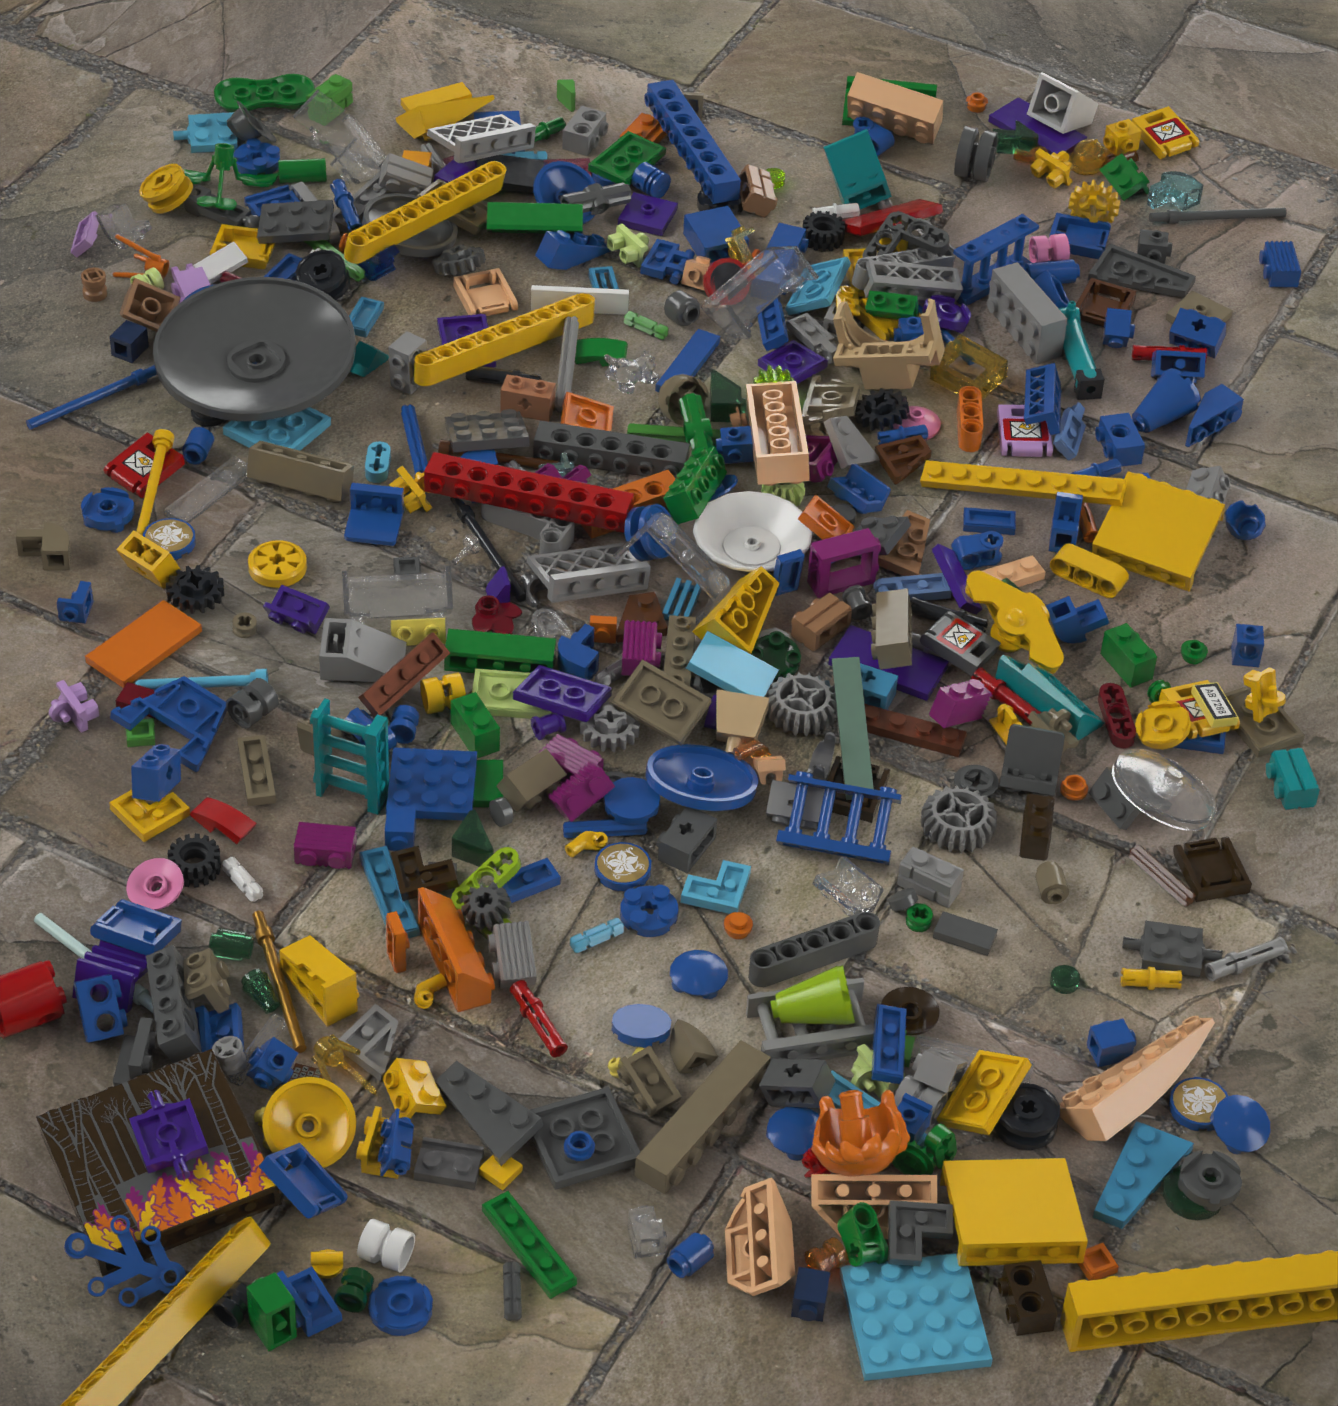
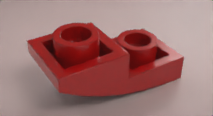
[189,797,257,845]

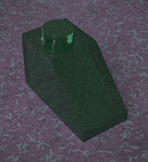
[710,370,746,423]

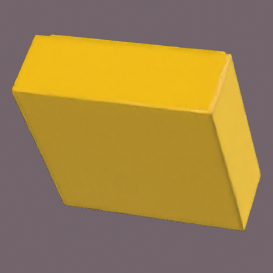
[479,1155,523,1191]

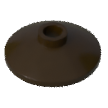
[881,987,940,1035]

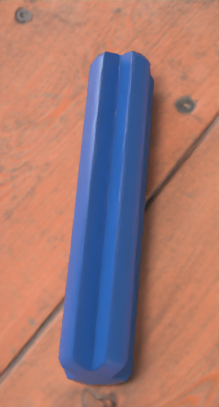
[563,819,647,839]

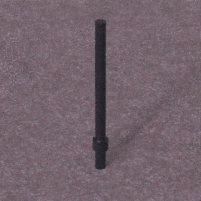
[450,497,526,602]

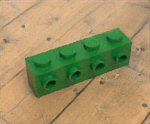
[663,446,727,525]

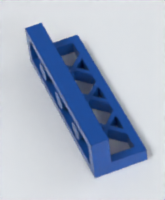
[1024,363,1061,435]

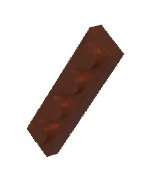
[358,632,450,718]
[864,704,967,758]

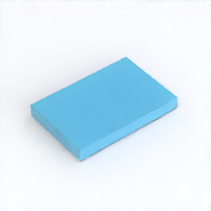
[785,257,851,315]
[686,631,779,697]

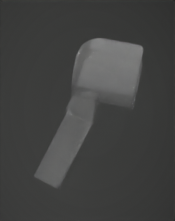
[452,533,480,565]

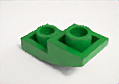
[575,338,628,367]

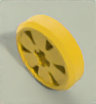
[248,540,307,588]

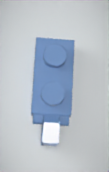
[1053,402,1086,461]

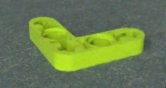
[451,847,521,940]

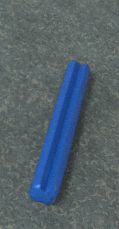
[401,404,428,474]

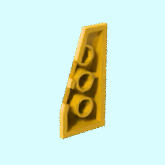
[395,95,495,141]

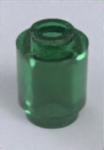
[209,928,254,961]

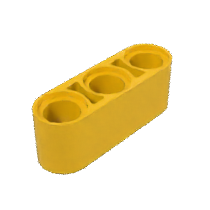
[1050,543,1129,598]

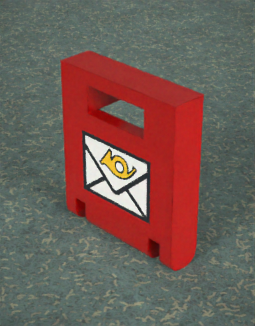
[104,432,185,498]

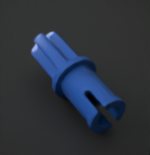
[877,425,928,445]
[1071,458,1122,477]

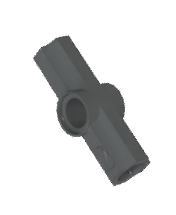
[560,182,631,215]

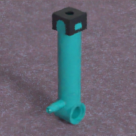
[1058,301,1105,400]

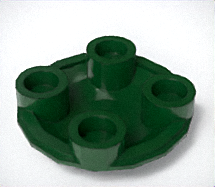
[751,631,802,683]

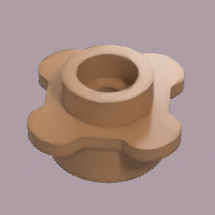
[730,407,749,427]

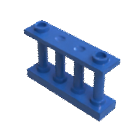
[953,214,1039,306]
[776,771,902,865]

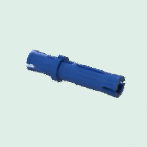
[330,179,363,232]

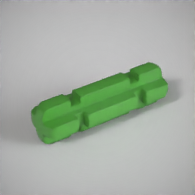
[624,311,669,340]

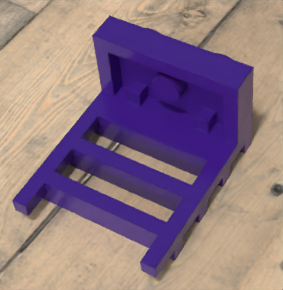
[72,940,148,1014]

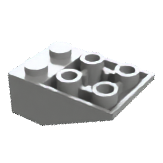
[319,618,407,682]

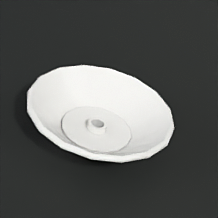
[693,491,813,572]

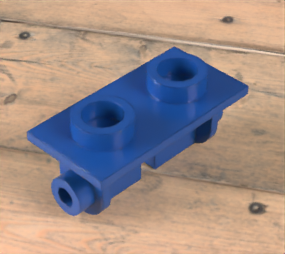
[378,1108,414,1176]

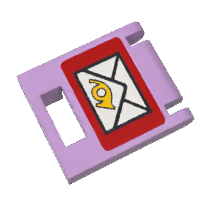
[997,404,1053,457]

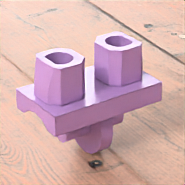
[49,680,99,733]

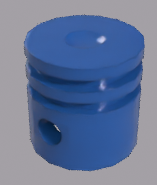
[631,162,671,198]

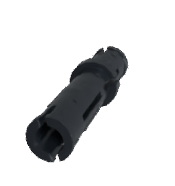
[465,366,542,385]
[910,597,989,633]

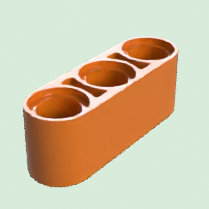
[957,386,984,452]

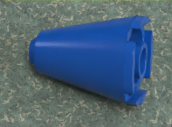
[1132,368,1201,433]

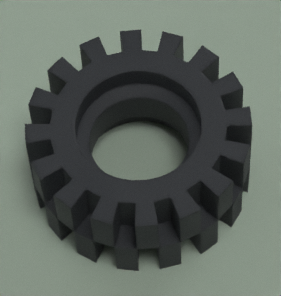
[803,211,845,252]
[167,833,221,888]

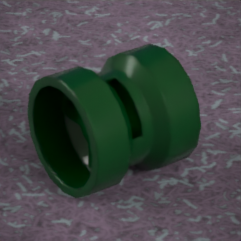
[334,1267,374,1313]

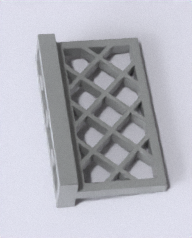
[427,114,536,163]
[527,543,651,603]

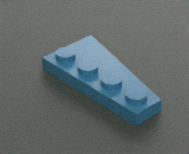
[1093,1121,1194,1229]

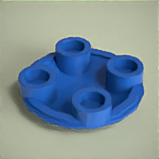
[670,950,728,999]
[1210,1095,1270,1154]
[766,1107,819,1161]

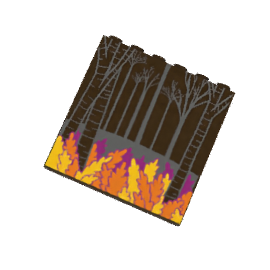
[36,1049,282,1276]

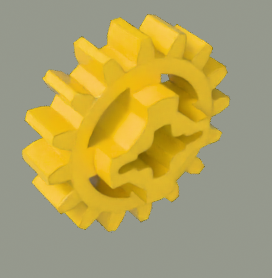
[1068,180,1120,223]

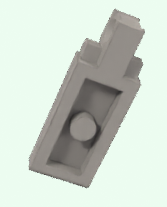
[786,313,837,364]

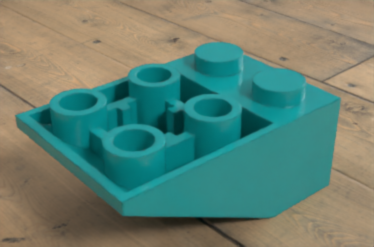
[823,129,892,210]

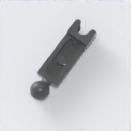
[184,185,260,229]

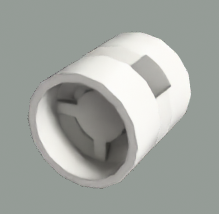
[357,1219,415,1273]

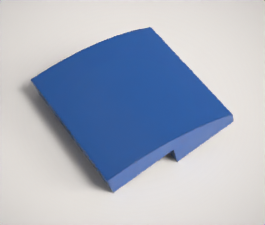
[195,1002,245,1053]

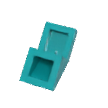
[350,340,389,377]

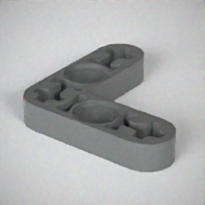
[862,211,950,258]

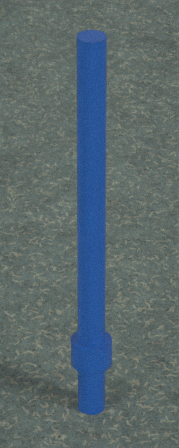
[26,365,157,430]

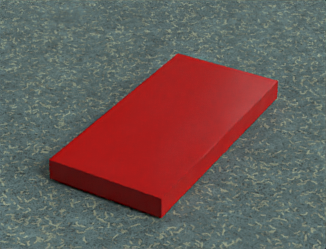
[842,199,943,236]

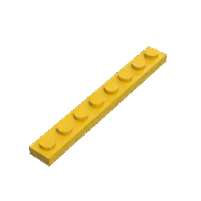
[920,460,1127,506]

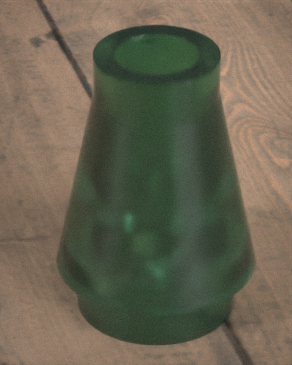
[241,969,280,1014]

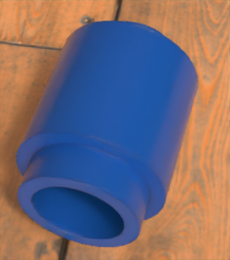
[182,427,214,465]
[667,1232,714,1278]

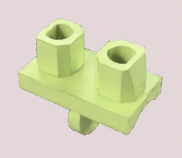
[607,224,649,268]
[851,1044,905,1099]

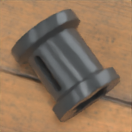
[842,585,872,621]

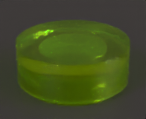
[766,168,785,189]

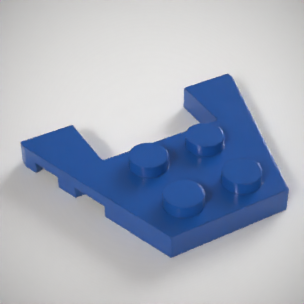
[110,676,227,772]

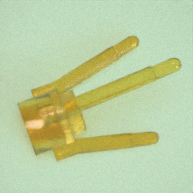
[311,1034,377,1095]

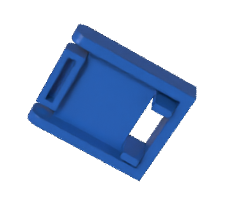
[1049,213,1111,259]
[90,899,182,956]
[259,1143,348,1219]

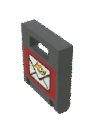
[920,611,1001,676]

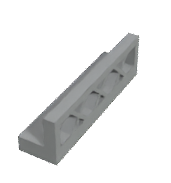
[864,260,963,304]

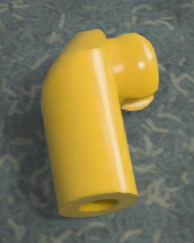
[565,831,608,857]

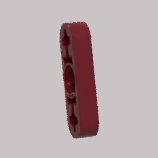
[1098,683,1136,749]

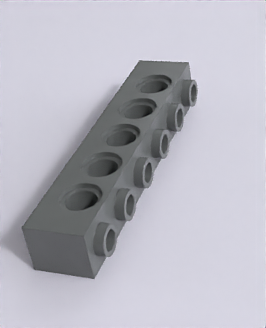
[533,420,690,478]

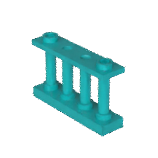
[310,698,389,815]

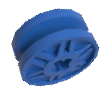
[624,504,675,561]

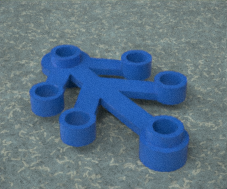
[64,1215,186,1308]

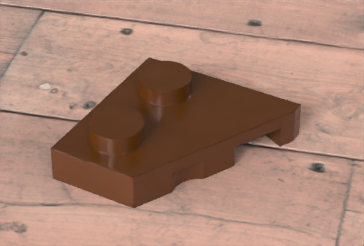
[875,435,932,485]
[616,592,668,643]

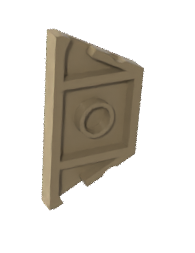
[802,374,860,426]

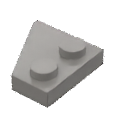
[823,416,880,469]

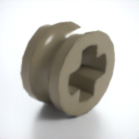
[232,613,257,638]

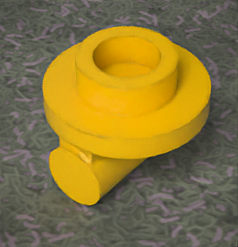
[311,1249,344,1279]

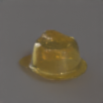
[1069,138,1112,176]

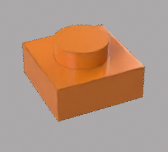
[590,615,617,644]

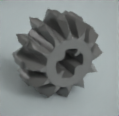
[461,881,512,932]

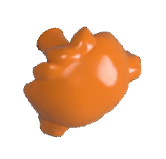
[811,1090,910,1177]

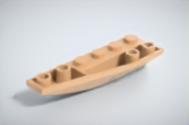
[1059,1016,1215,1141]

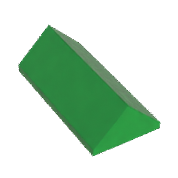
[487,202,583,234]

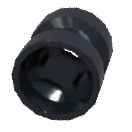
[213,1282,249,1328]

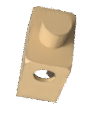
[716,689,769,758]

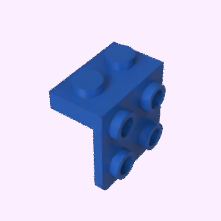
[344,483,404,546]

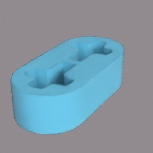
[365,441,391,483]

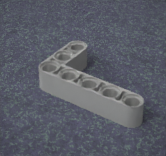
[852,218,956,290]

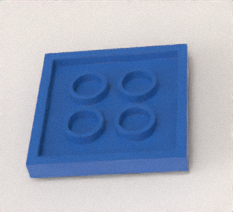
[386,747,477,821]

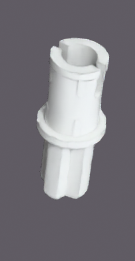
[812,203,860,219]

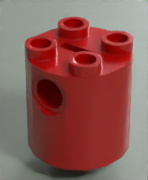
[0,960,67,1039]

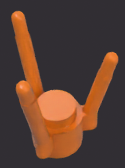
[113,234,169,279]

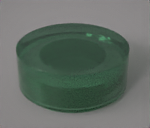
[1050,965,1080,994]

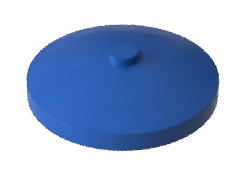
[646,744,758,811]

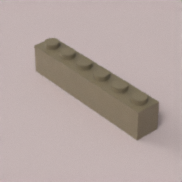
[635,1040,771,1194]

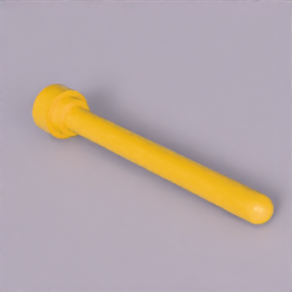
[136,429,175,536]

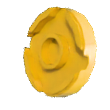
[1135,700,1191,750]

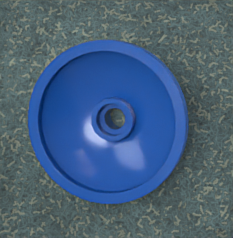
[533,161,596,224]

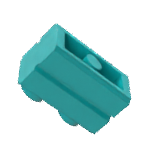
[1266,748,1320,810]

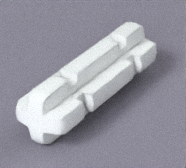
[222,857,263,902]

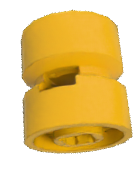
[420,672,466,714]

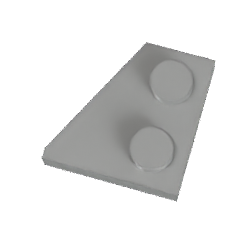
[336,1004,398,1081]

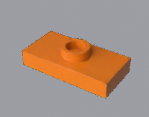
[386,911,410,973]

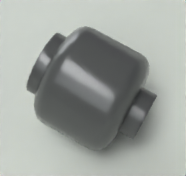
[664,290,700,326]

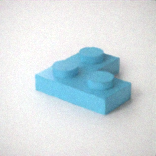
[680,860,751,914]

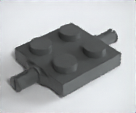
[1122,920,1223,977]

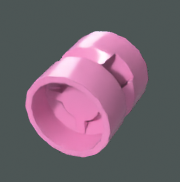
[1029,234,1070,263]

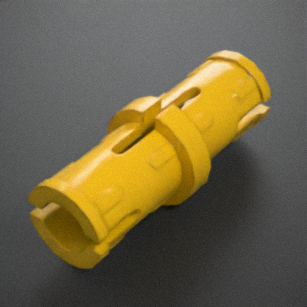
[1120,967,1182,990]

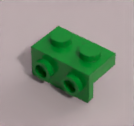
[1099,153,1150,201]
[865,290,919,319]

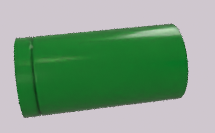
[278,158,327,184]

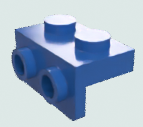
[827,464,891,514]
[276,1267,342,1337]

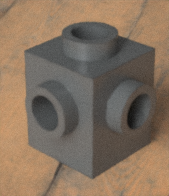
[1137,229,1172,264]

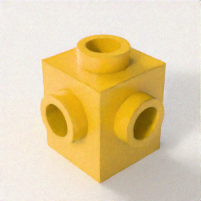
[1103,119,1142,156]

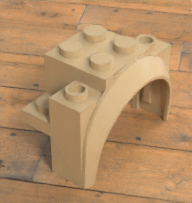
[833,299,945,390]

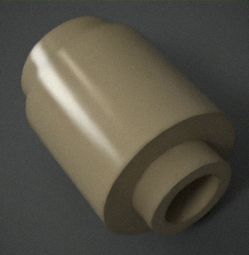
[1035,861,1069,904]

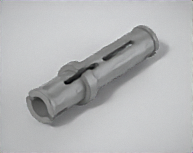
[1204,937,1288,981]

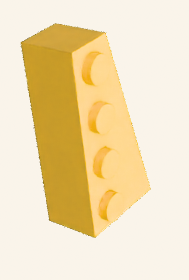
[692,566,779,654]

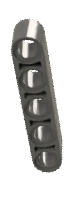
[748,912,880,987]

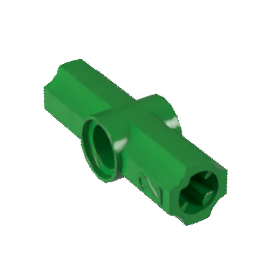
[679,393,713,452]

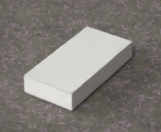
[193,242,248,285]

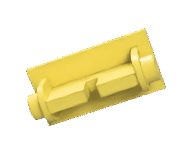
[391,618,446,646]

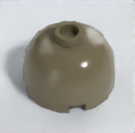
[658,374,709,425]

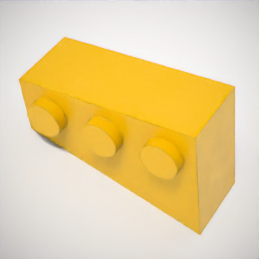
[279,935,359,1027]

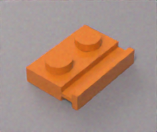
[620,113,667,144]

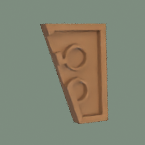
[878,510,930,576]

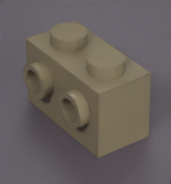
[496,748,567,812]

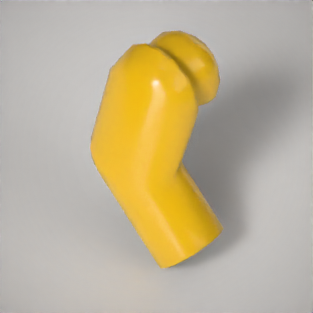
[413,973,447,1009]

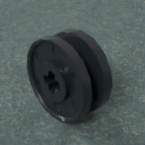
[296,250,350,300]
[994,1083,1060,1150]

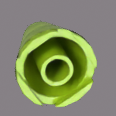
[771,965,855,1025]

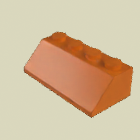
[418,887,495,1012]

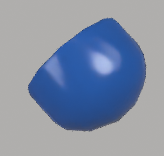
[1225,500,1266,540]

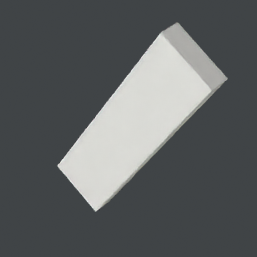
[531,285,629,315]

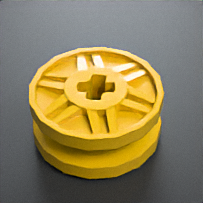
[139,164,193,214]

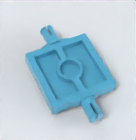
[173,112,239,153]

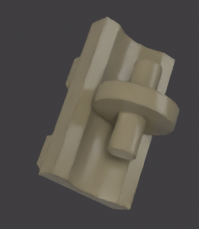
[1028,708,1080,755]

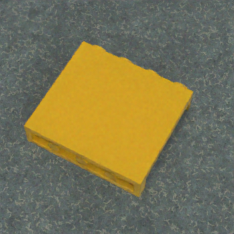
[1092,471,1225,592]
[939,1158,1088,1266]

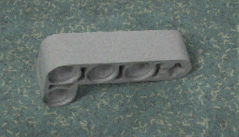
[481,503,575,554]

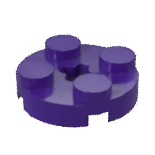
[922,295,971,333]

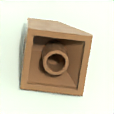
[120,278,181,332]

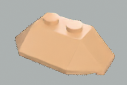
[811,1174,937,1239]
[725,1177,795,1296]

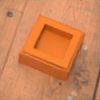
[1077,1243,1119,1281]

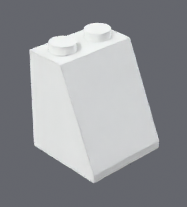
[1027,72,1098,134]

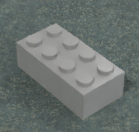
[987,262,1067,364]

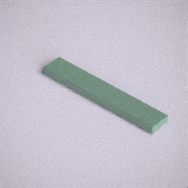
[832,657,874,800]

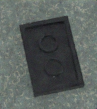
[474,155,544,194]

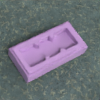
[71,211,101,257]

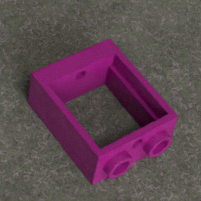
[807,528,881,598]

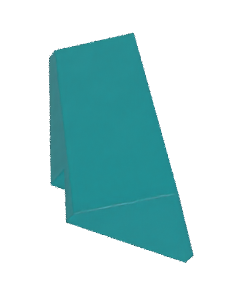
[995,654,1105,740]

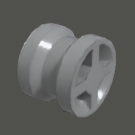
[212,1036,247,1075]

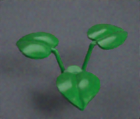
[183,143,279,210]

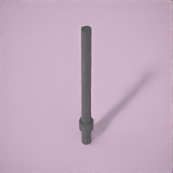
[1149,208,1287,224]

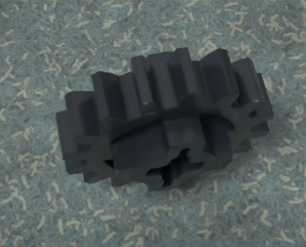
[855,388,910,431]
[166,565,225,614]

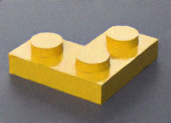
[109,790,190,842]

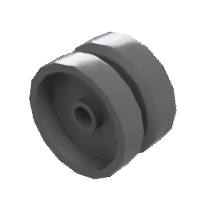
[954,126,998,182]

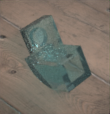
[1147,171,1203,211]

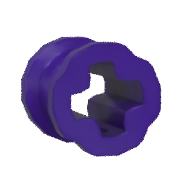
[531,712,566,741]

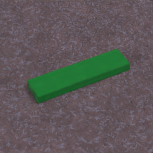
[482,1191,577,1299]

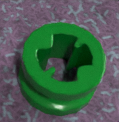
[906,903,933,932]

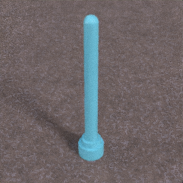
[135,669,268,690]

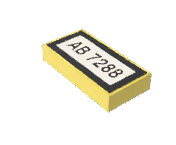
[1191,682,1239,728]

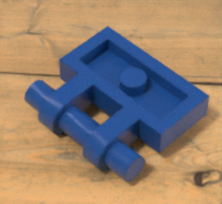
[640,239,695,284]

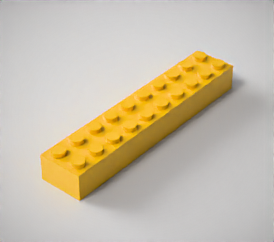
[1060,1250,1338,1352]

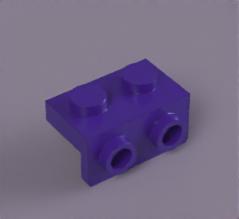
[263,585,330,635]

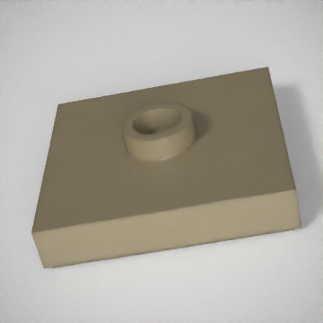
[1166,291,1233,323]

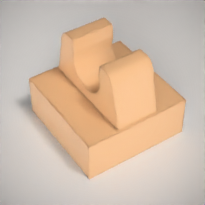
[753,756,786,785]

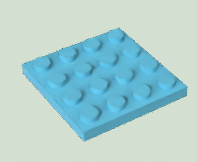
[839,1253,993,1381]

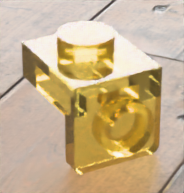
[725,225,755,264]

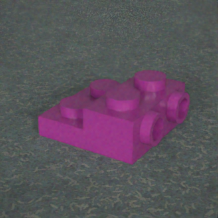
[805,435,838,483]

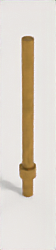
[252,910,307,1053]

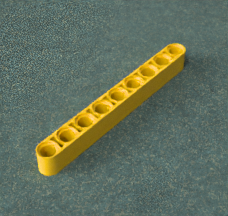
[344,161,506,264]
[414,293,595,386]
[60,1217,271,1406]

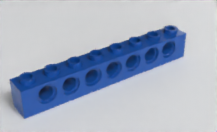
[644,80,741,204]

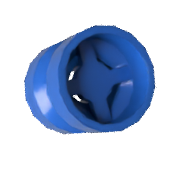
[389,705,420,744]

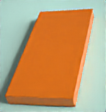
[85,600,202,688]

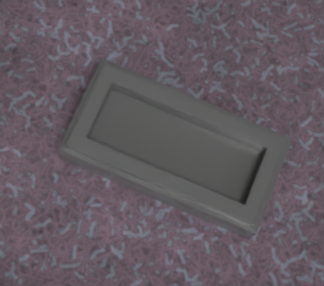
[933,911,998,956]

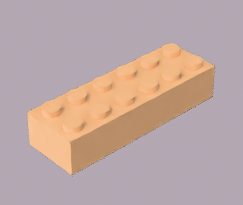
[746,381,810,486]

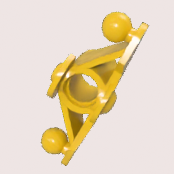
[965,570,1064,674]

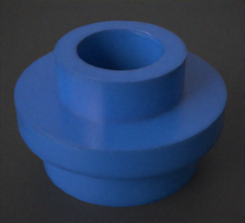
[564,1131,595,1161]

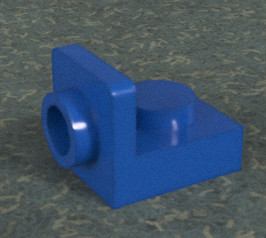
[56,581,94,624]

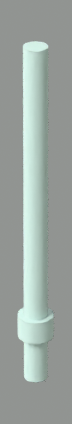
[34,913,154,1014]

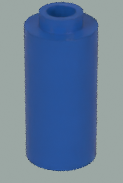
[1024,259,1080,284]

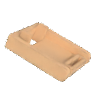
[453,268,518,317]

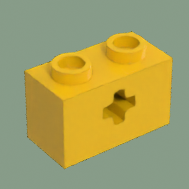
[116,530,181,589]

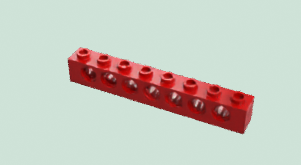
[424,452,634,533]

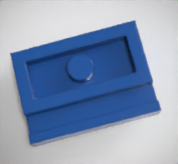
[244,184,301,217]

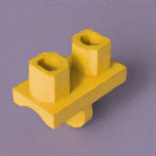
[1030,148,1073,189]
[389,465,432,514]
[1243,667,1286,723]

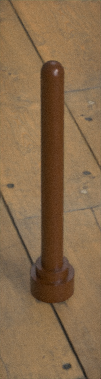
[438,439,561,470]

